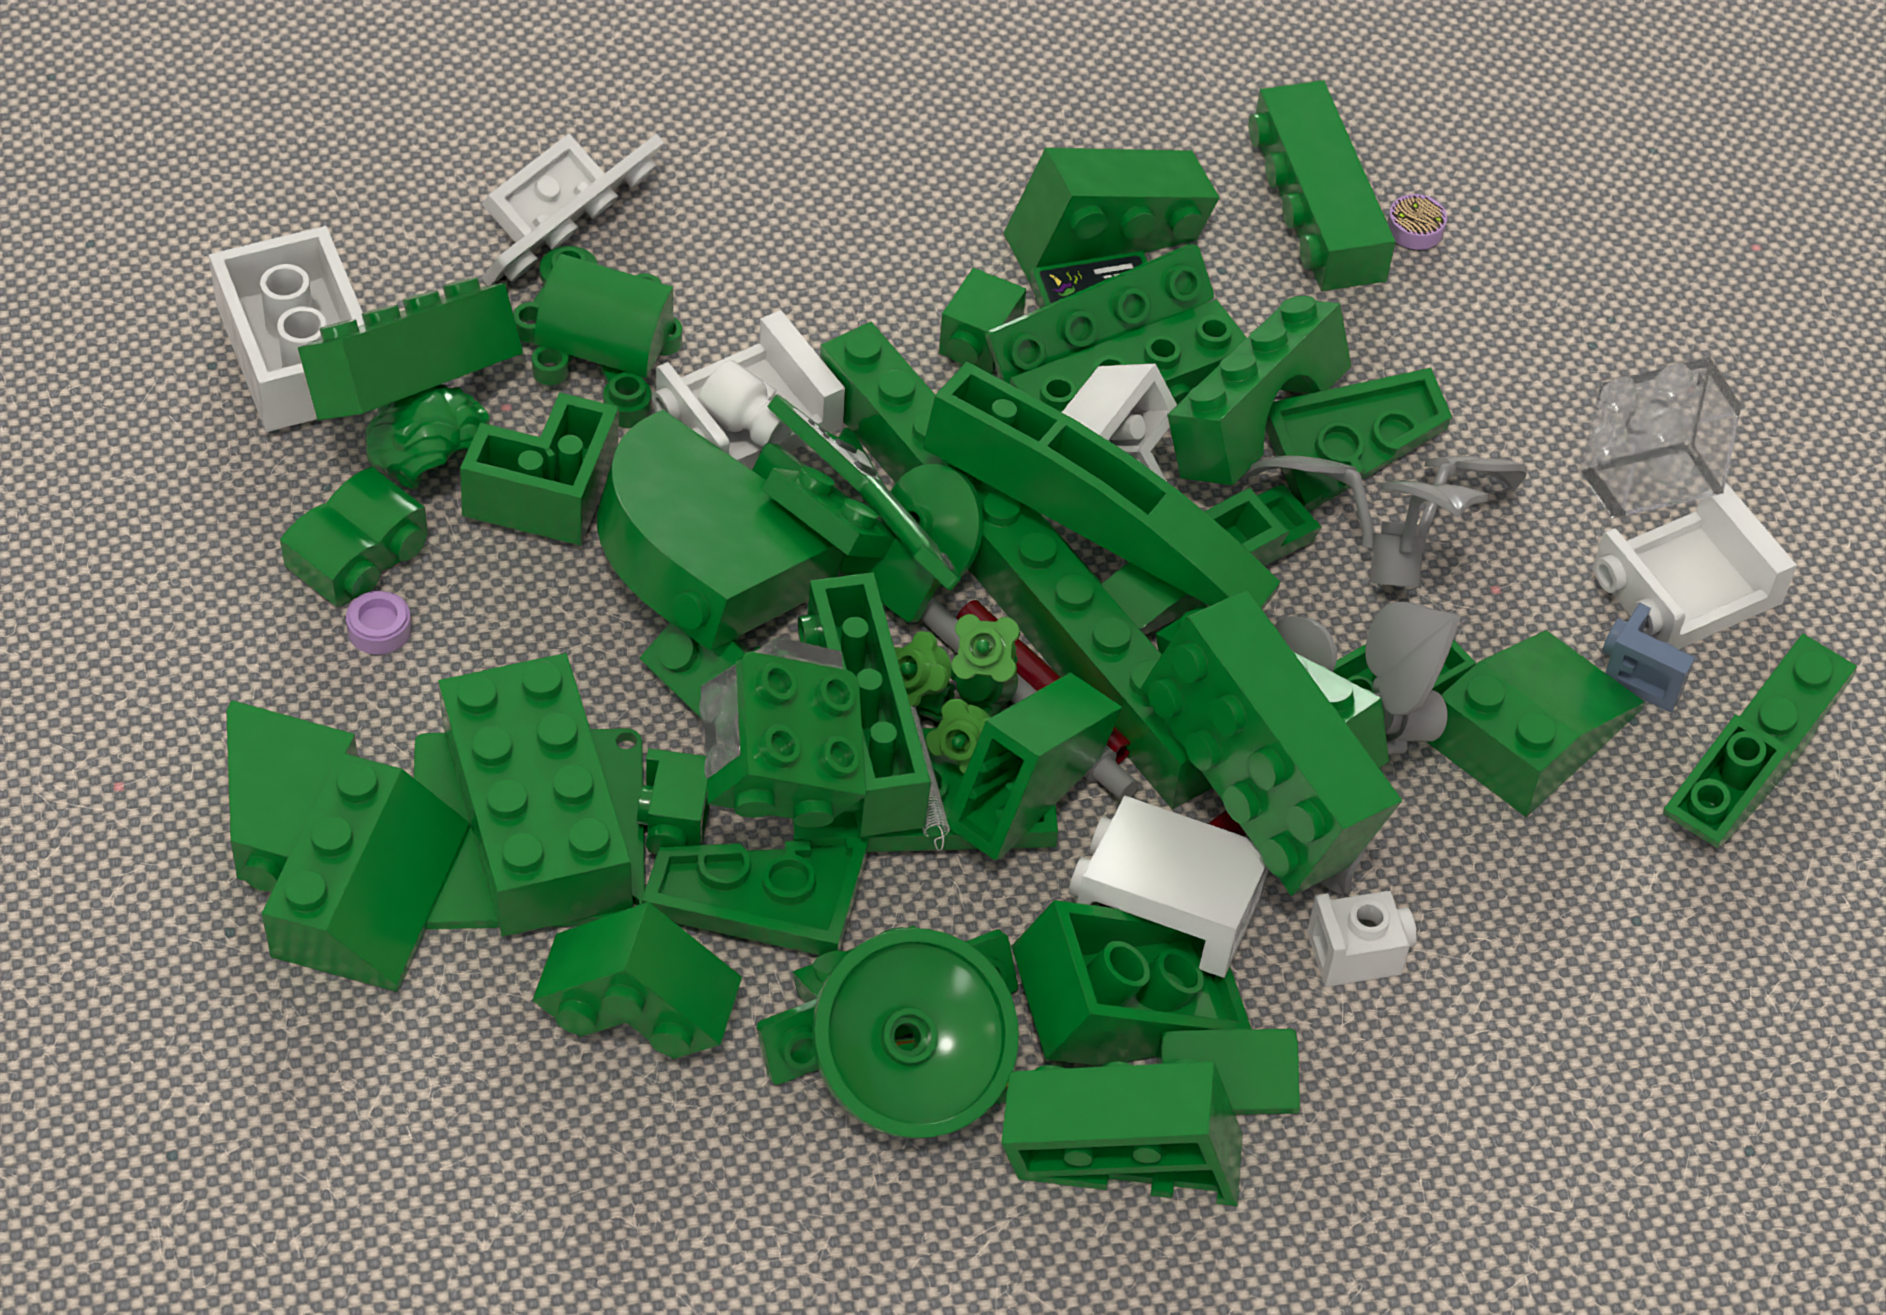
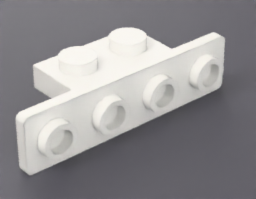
[481,134,665,286]

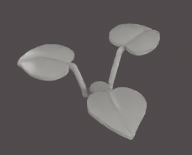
[1242,455,1527,587]
[1274,602,1461,894]

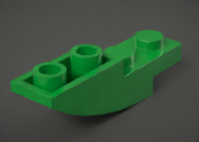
[1101,484,1322,635]
[1663,633,1857,849]

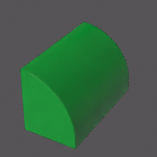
[534,253,674,378]

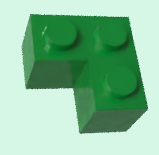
[460,392,619,546]
[532,902,742,1059]

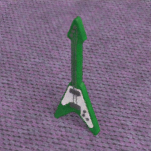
[767,394,961,591]

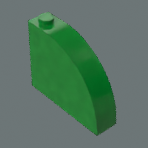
[597,410,845,651]

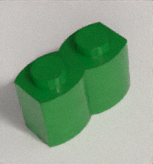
[280,467,428,607]

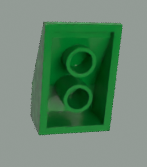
[1427,630,1645,817]
[1011,900,1252,1066]

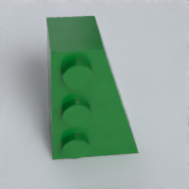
[1003,147,1220,282]
[1001,1058,1243,1207]

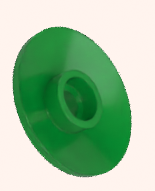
[881,464,984,588]

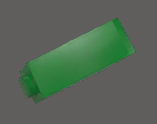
[945,672,1122,861]
[226,700,358,892]

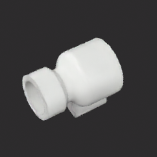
[698,360,792,448]

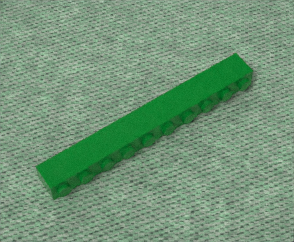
[820,321,1213,810]

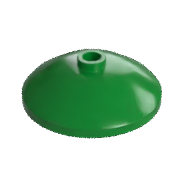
[812,928,1019,1139]

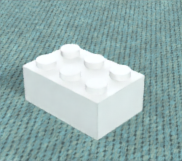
[209,226,364,432]

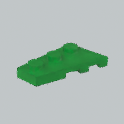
[1265,367,1452,512]
[642,838,869,955]

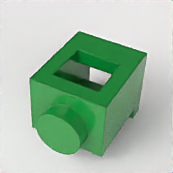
[637,748,714,855]

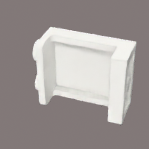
[652,310,845,469]
[1592,480,1797,649]
[1069,796,1269,978]

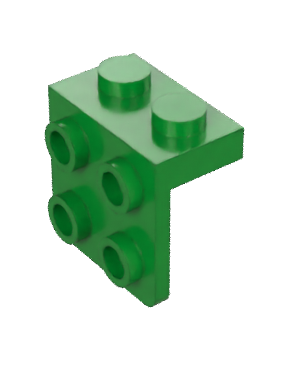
[707,651,866,828]

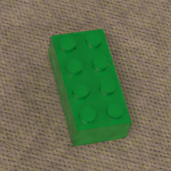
[1141,590,1403,896]
[438,653,633,937]

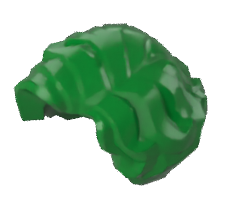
[365,384,490,490]

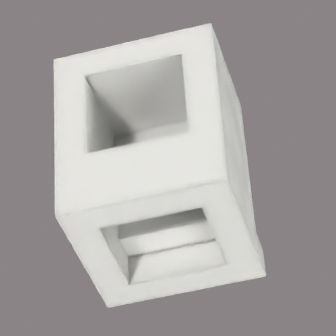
[1307,891,1416,987]

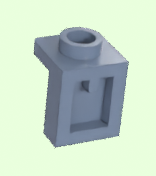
[1602,603,1696,713]

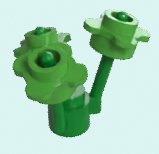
[894,614,1020,774]

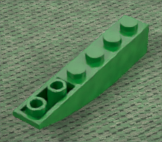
[923,361,1281,610]

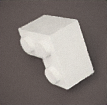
[1062,364,1177,482]

